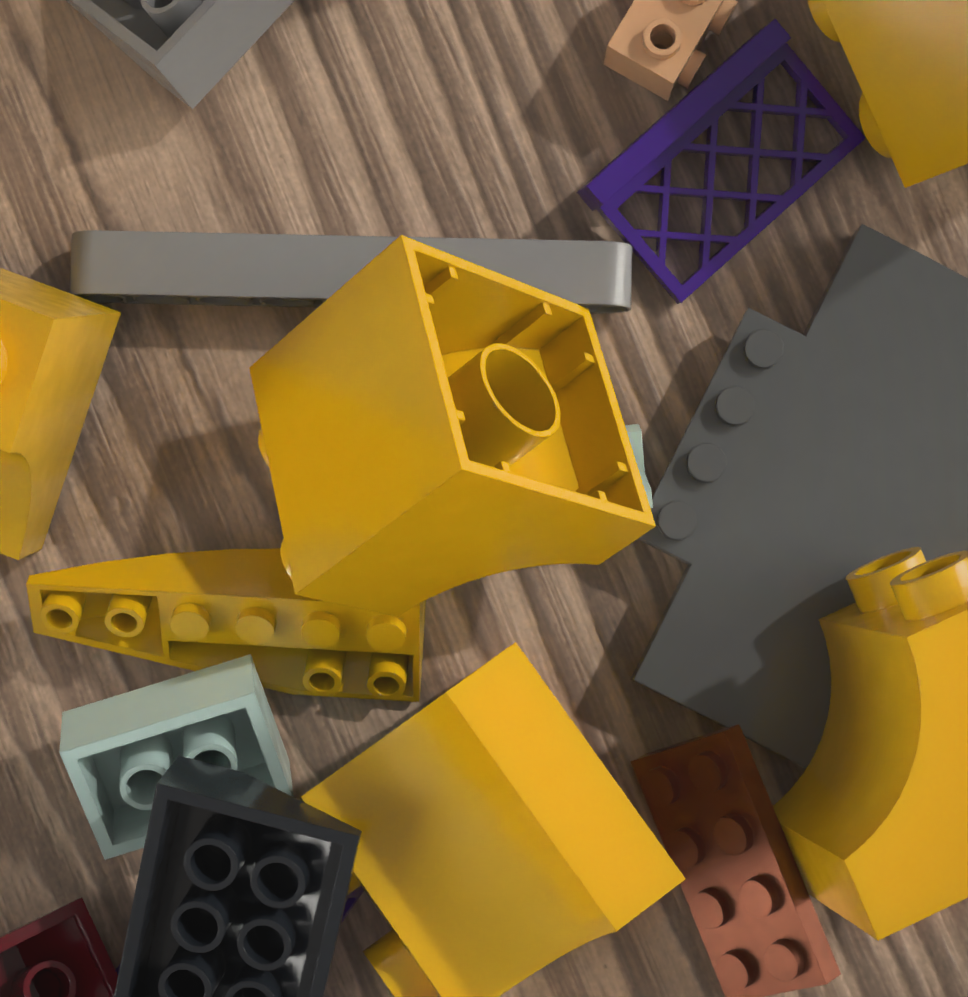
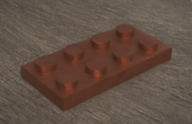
[631,724,841,997]

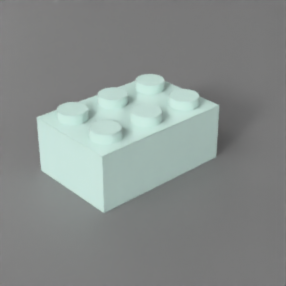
[59,654,294,860]

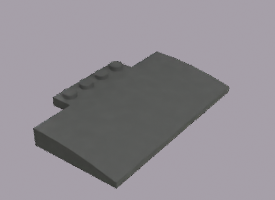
[631,224,968,768]

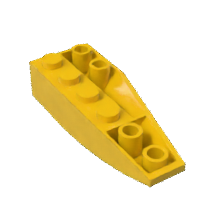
[26,548,426,702]

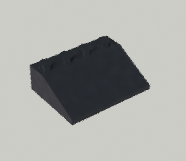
[114,756,362,997]

